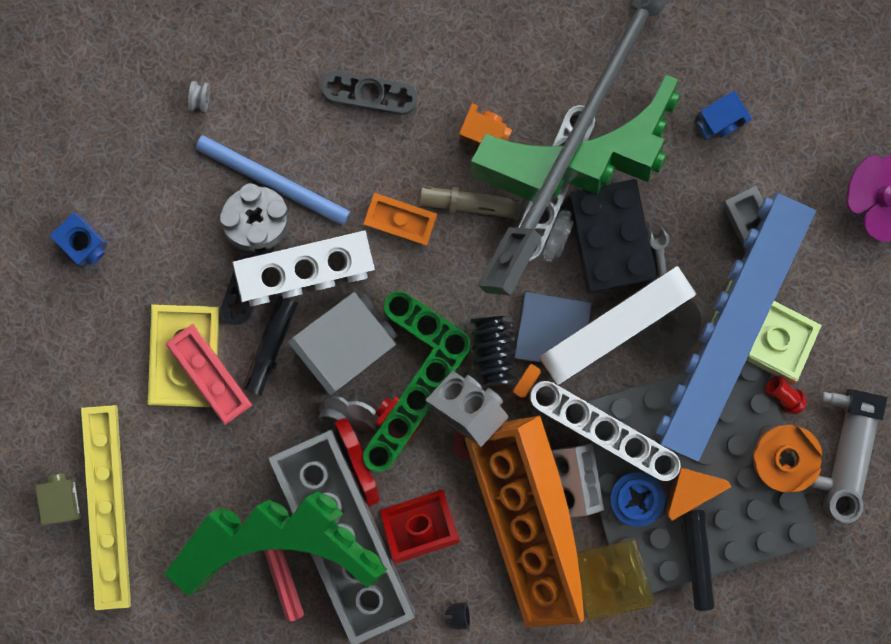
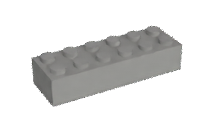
[268,429,415,644]

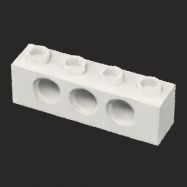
[232,230,375,307]

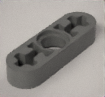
[321,71,417,115]

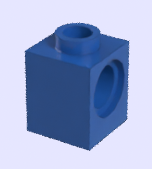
[50,212,108,267]

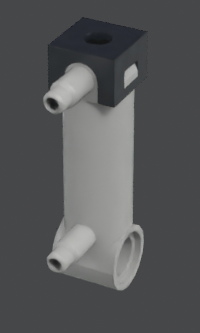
[811,389,888,523]

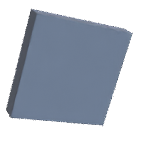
[514,292,592,363]

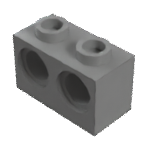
[721,186,763,253]
[425,371,509,447]
[551,443,604,517]

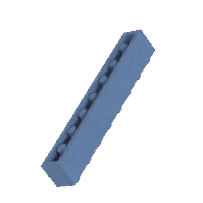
[656,193,817,462]

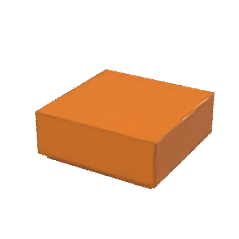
[513,364,541,398]

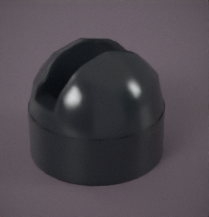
[445,602,470,630]

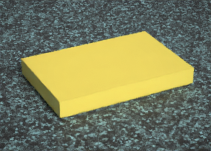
[148,305,220,407]

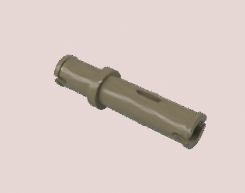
[419,185,522,220]

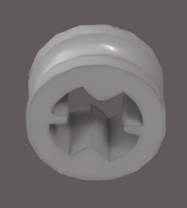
[188,81,210,113]

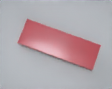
[165,324,253,425]

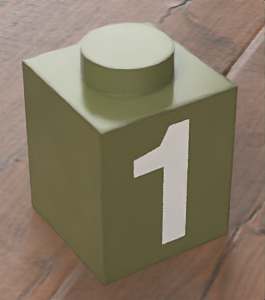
[35,473,82,525]

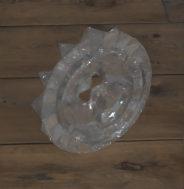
[543,210,575,262]

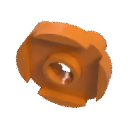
[752,424,823,492]

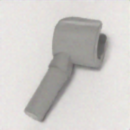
[647,226,670,275]

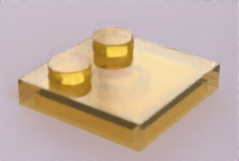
[577,538,655,620]

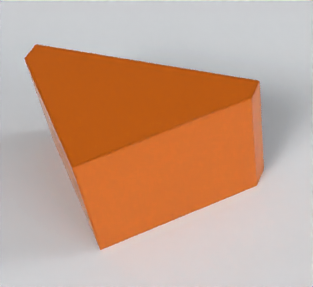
[664,467,732,521]

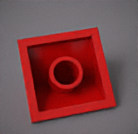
[380,489,460,564]

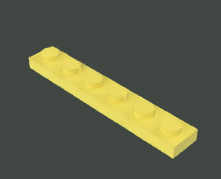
[81,405,131,610]

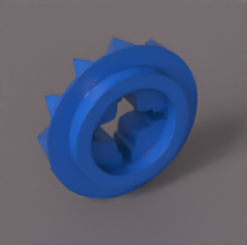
[610,472,665,527]

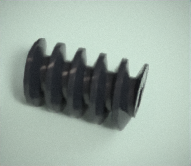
[470,316,518,386]

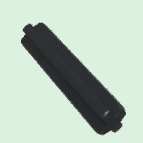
[685,509,715,611]

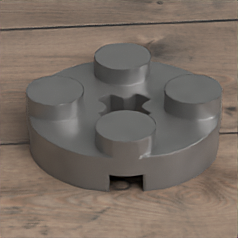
[220,184,289,252]

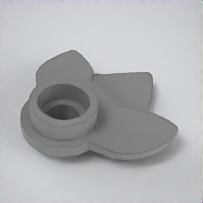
[318,395,378,434]

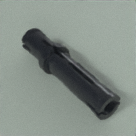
[241,295,299,396]

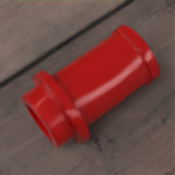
[765,376,807,414]

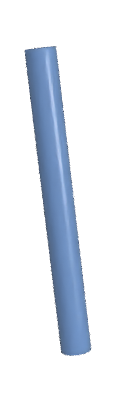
[195,135,350,226]

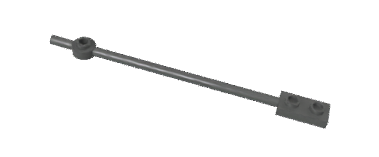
[478,0,667,296]

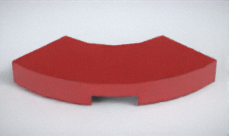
[334,418,380,507]

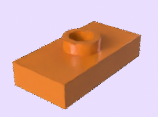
[363,193,438,247]

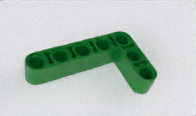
[363,291,470,472]

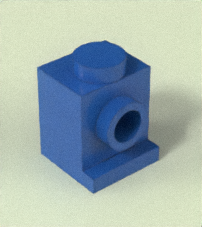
[695,90,752,140]

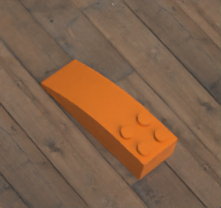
[464,415,584,628]

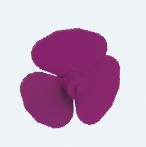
[846,155,891,242]

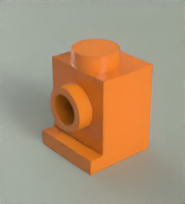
[459,103,512,147]

